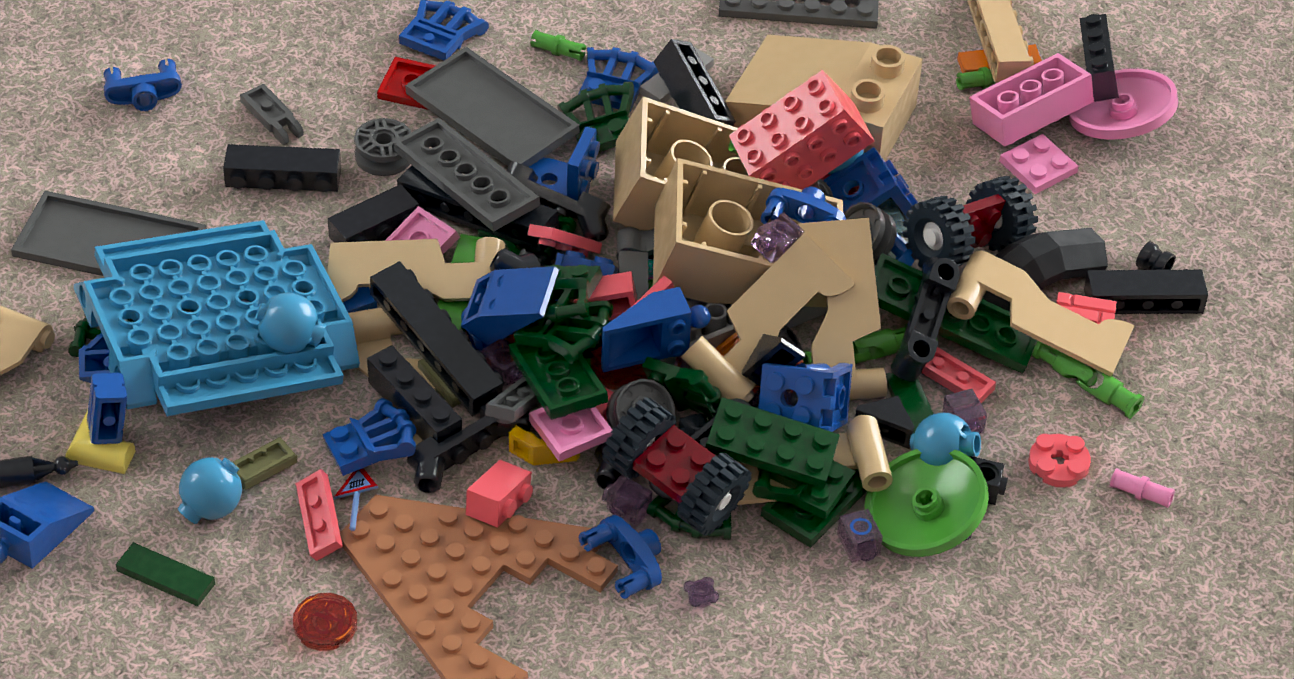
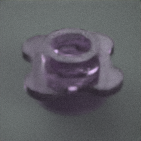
[683,577,719,608]

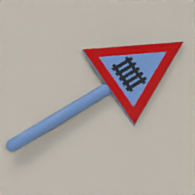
[334,468,379,531]

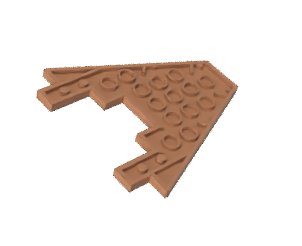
[340,495,618,679]

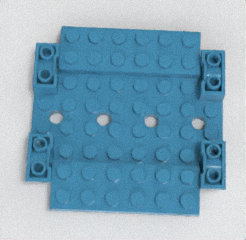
[74,220,360,416]

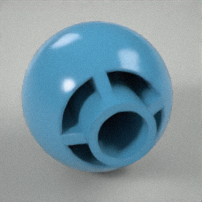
[255,292,326,353]
[910,413,981,466]
[177,457,242,524]

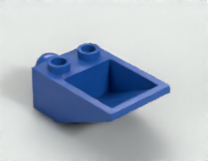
[461,266,559,346]
[601,287,711,372]
[0,481,94,569]

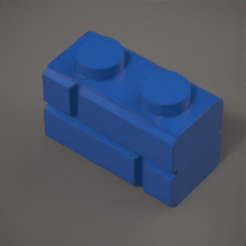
[87,373,127,444]

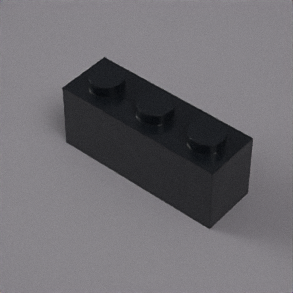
[328,184,419,243]

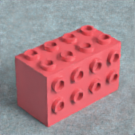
[729,70,874,190]

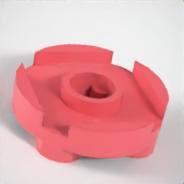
[1028,434,1091,487]

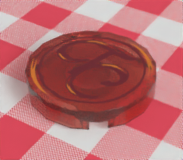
[293,593,357,651]

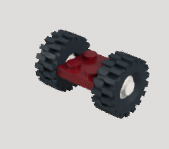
[903,176,1038,268]
[602,397,752,536]

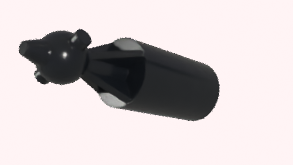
[0,456,78,488]

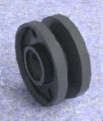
[354,118,411,176]
[844,202,897,266]
[606,379,675,430]

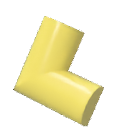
[66,410,136,474]

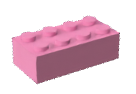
[969,53,1094,146]

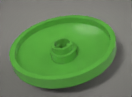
[864,449,989,557]

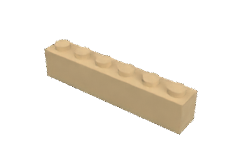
[967,0,1034,84]

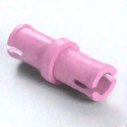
[1110,468,1175,508]

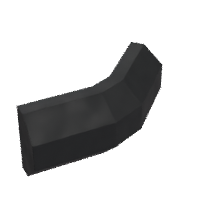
[982,227,1108,312]

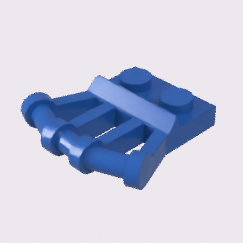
[399,0,489,61]
[578,47,659,112]
[322,398,416,476]

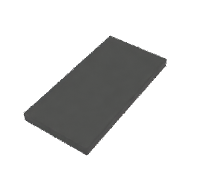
[405,47,580,167]
[11,191,207,276]

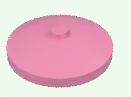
[1068,69,1178,140]

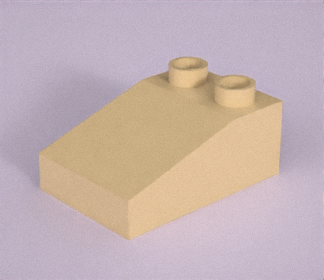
[725,35,923,161]
[613,97,749,231]
[653,158,843,307]

